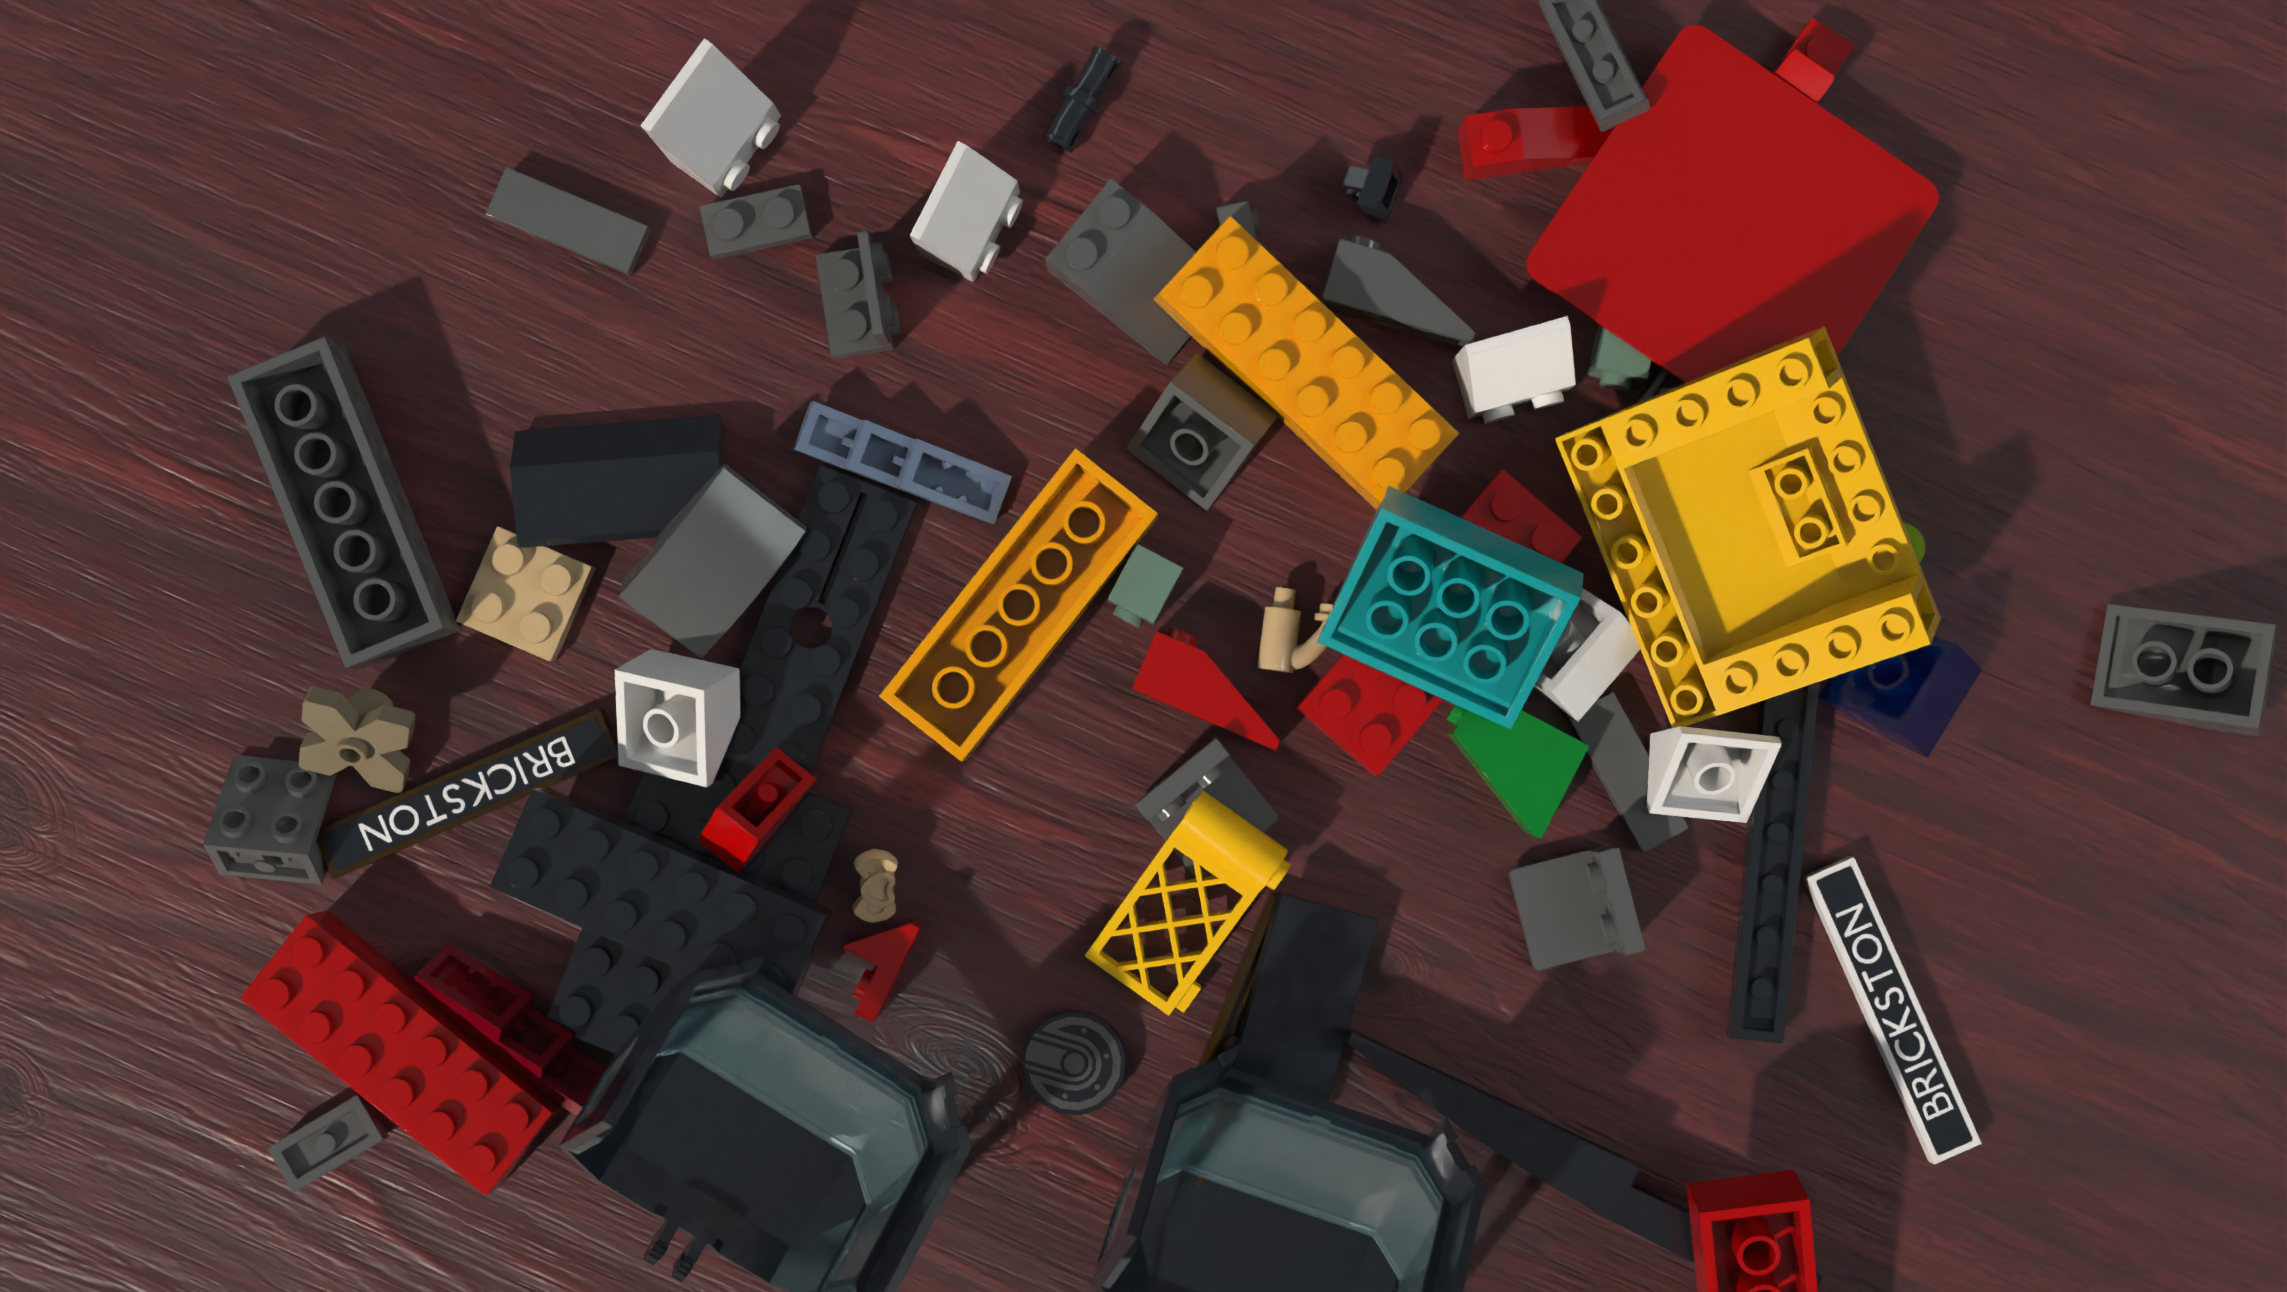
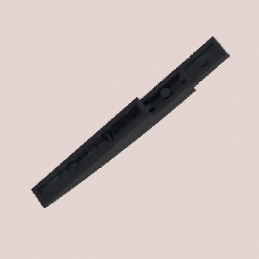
[1346,1028,1823,1289]

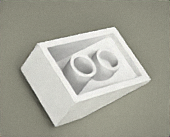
[641,38,781,198]

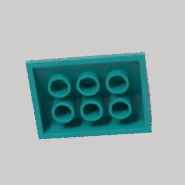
[1317,486,1584,730]

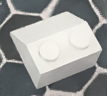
[910,141,1023,282]
[1452,316,1576,424]
[1533,588,1640,722]
[615,649,740,787]

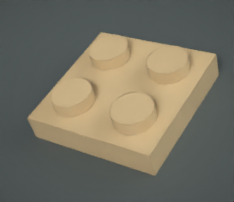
[456,526,596,662]

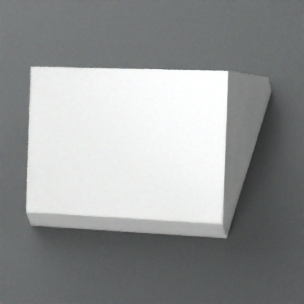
[1647,726,1782,823]

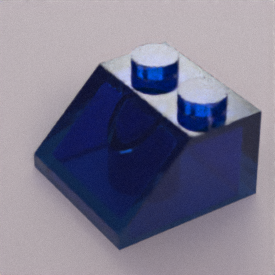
[1819,635,1982,758]

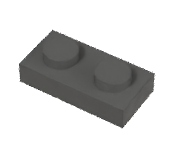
[699,184,813,260]
[267,1094,389,1193]

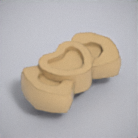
[852,849,898,923]

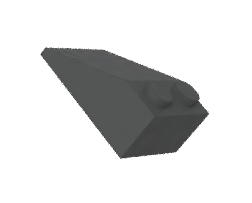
[1045,178,1196,366]
[2091,604,2277,737]

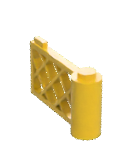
[1085,790,1291,1016]

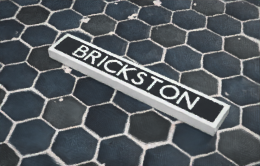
[1802,856,1982,1165]

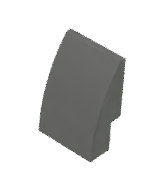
[618,464,807,658]

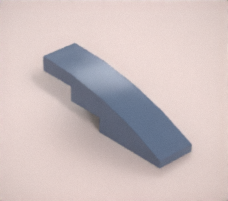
[792,401,1012,524]

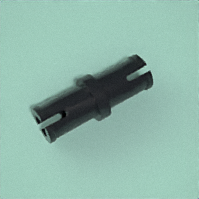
[1043,46,1122,154]

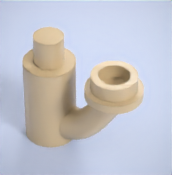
[1257,587,1333,673]

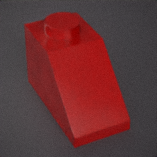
[697,747,817,873]

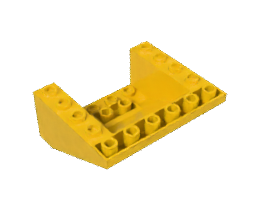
[1555,326,1941,728]

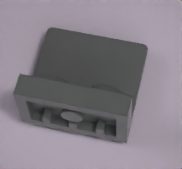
[816,230,901,359]
[1135,738,1278,878]
[203,755,337,885]
[1508,844,1646,970]

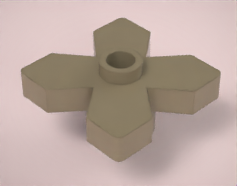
[299,686,416,793]

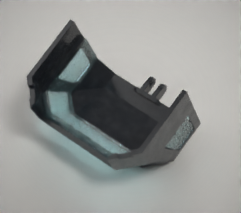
[558,956,972,1292]
[1090,1045,1487,1292]

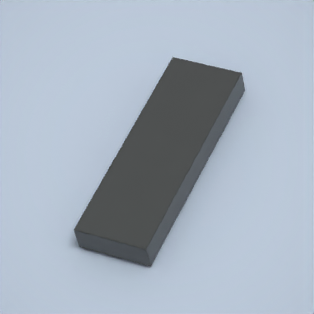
[1539,0,1650,132]
[486,167,651,276]
[1565,692,1689,853]

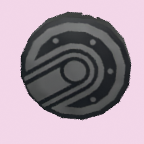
[1023,1009,1126,1115]

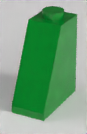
[1446,704,1589,839]

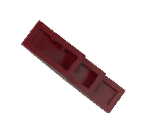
[414,943,606,1116]

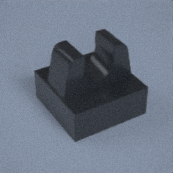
[1341,155,1404,224]

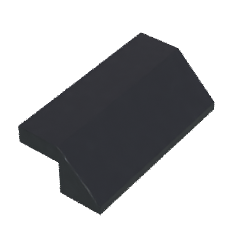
[510,415,724,548]

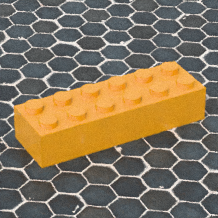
[1153,216,1459,510]
[879,448,1158,762]

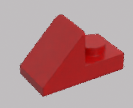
[1772,17,1855,103]
[841,920,924,1023]

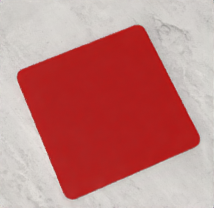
[1526,25,1939,383]

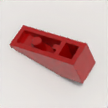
[1458,107,1614,181]
[1132,627,1280,750]

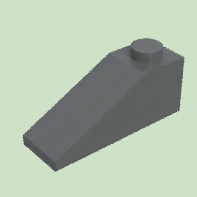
[1321,236,1476,349]

